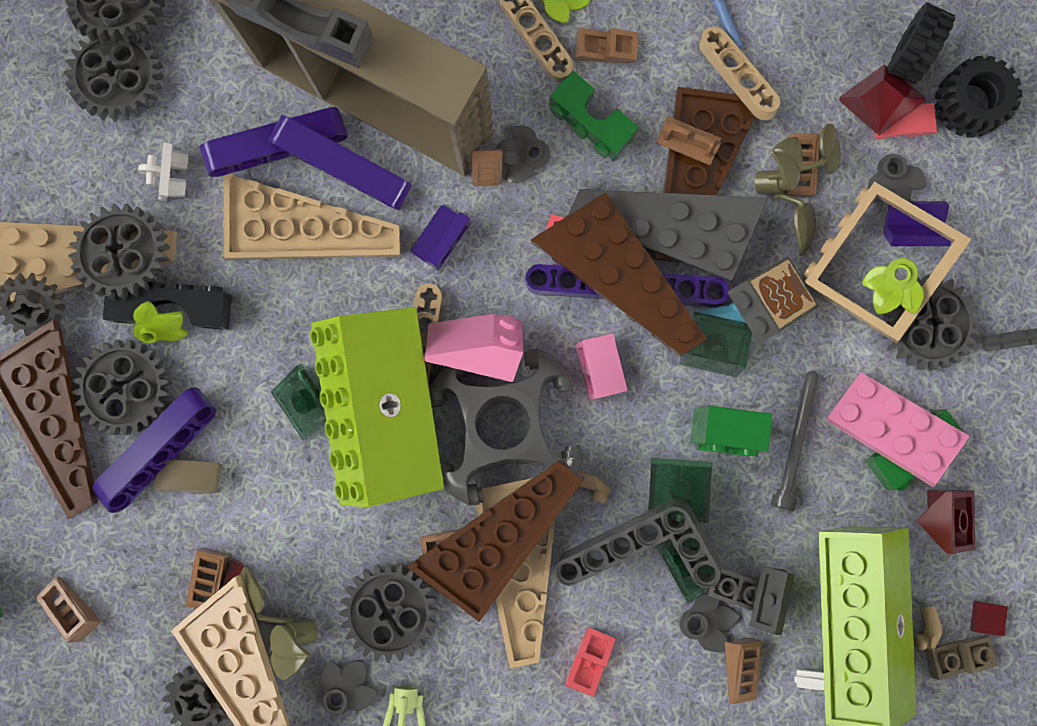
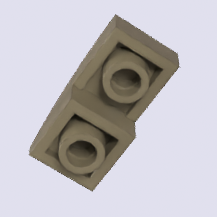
[154,460,222,494]
[925,635,998,680]

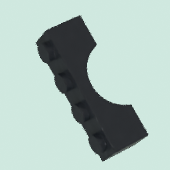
[103,282,232,330]

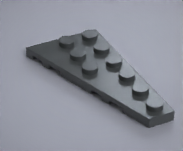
[568,189,768,282]

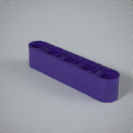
[199,107,348,177]
[268,114,412,211]
[93,387,217,513]

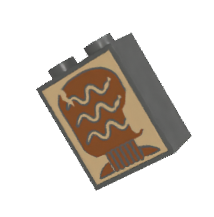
[727,256,819,343]

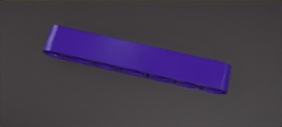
[525,264,730,307]

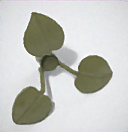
[755,124,841,256]
[240,565,317,680]

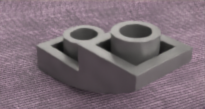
[706,567,759,611]

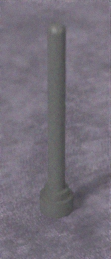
[771,371,818,511]

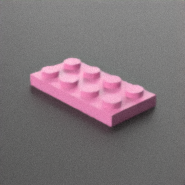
[827,372,970,488]

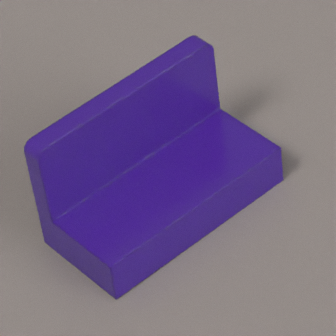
[883,201,951,246]
[410,205,471,271]

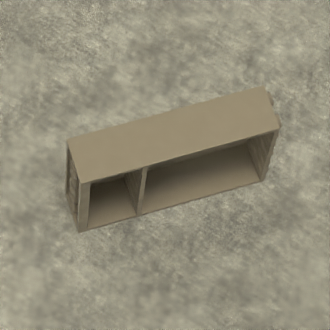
[210,0,494,176]

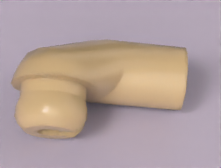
[577,471,611,503]
[914,606,943,651]

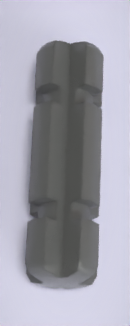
[982,328,1037,351]

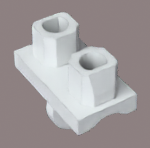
[138,142,188,201]

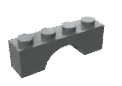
[226,0,373,69]

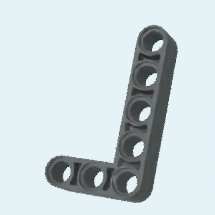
[555,498,721,588]

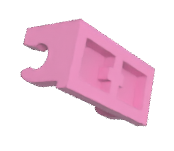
[575,333,628,401]

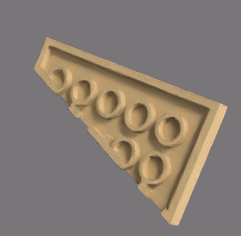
[224,174,401,260]
[0,222,177,301]
[476,477,555,669]
[171,575,290,726]

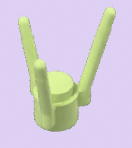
[383,686,426,726]

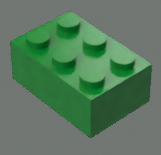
[690,406,772,457]

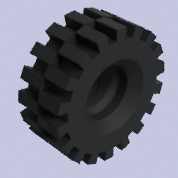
[888,2,955,84]

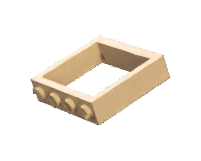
[803,182,971,344]

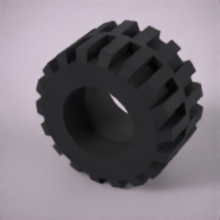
[935,55,1022,138]

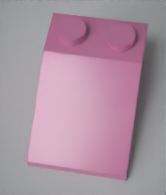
[424,314,523,382]

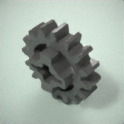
[0,273,65,336]
[162,666,226,726]

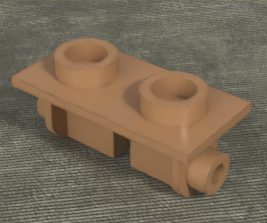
[656,116,722,165]

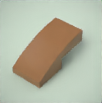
[575,28,639,63]

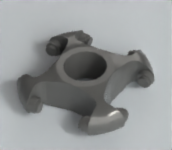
[429,348,583,506]

